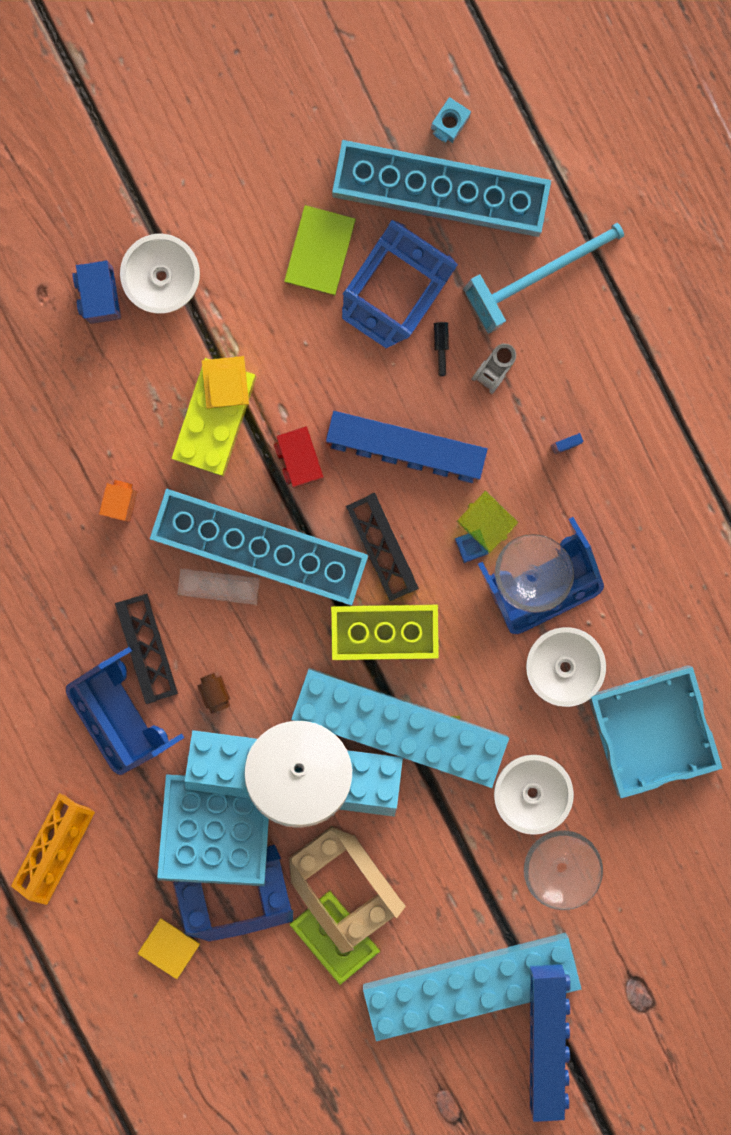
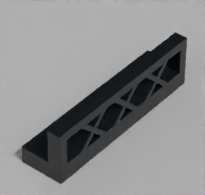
[346,493,419,601]
[115,594,178,704]

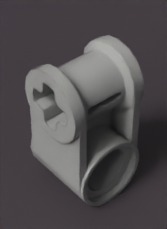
[471,344,516,394]

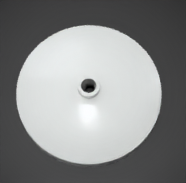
[245,721,352,827]

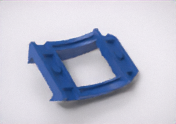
[342,220,458,348]
[173,845,293,941]

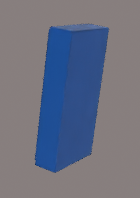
[551,433,584,454]

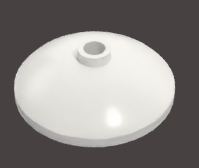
[120,234,200,314]
[526,627,606,707]
[494,755,574,834]

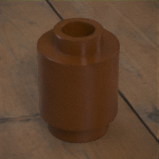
[197,673,231,714]

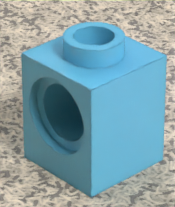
[431,97,471,143]

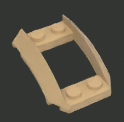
[289,826,406,953]

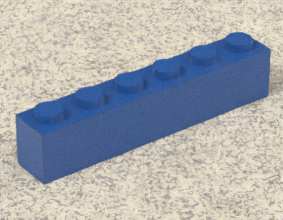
[326,410,488,484]
[529,965,570,1122]

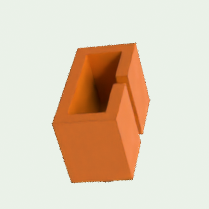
[99,480,138,522]

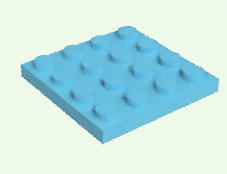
[157,774,269,886]

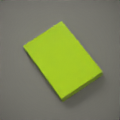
[284,205,356,296]
[290,890,380,985]

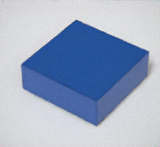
[455,529,489,563]

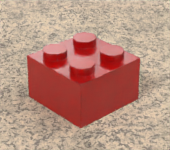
[273,426,324,489]

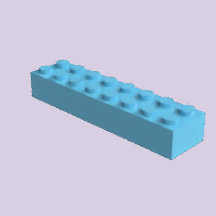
[332,140,551,237]
[150,489,368,605]
[291,668,509,788]
[185,730,403,817]
[363,933,581,1041]

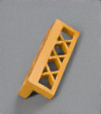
[11,793,95,905]

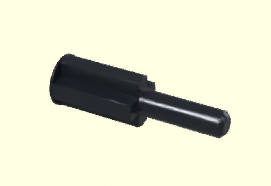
[433,322,449,377]

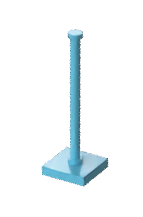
[463,223,624,334]

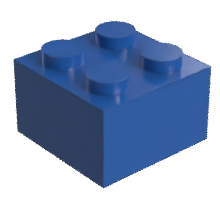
[72,260,121,324]

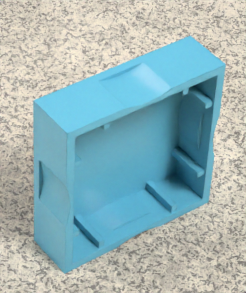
[589,665,723,798]

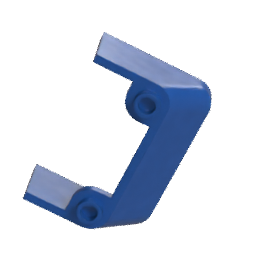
[478,517,604,634]
[66,647,184,775]

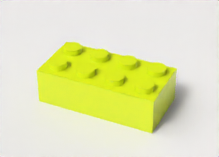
[171,358,257,476]
[331,604,439,660]

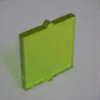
[457,491,518,553]

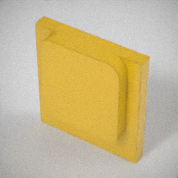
[202,356,249,409]
[137,918,200,979]

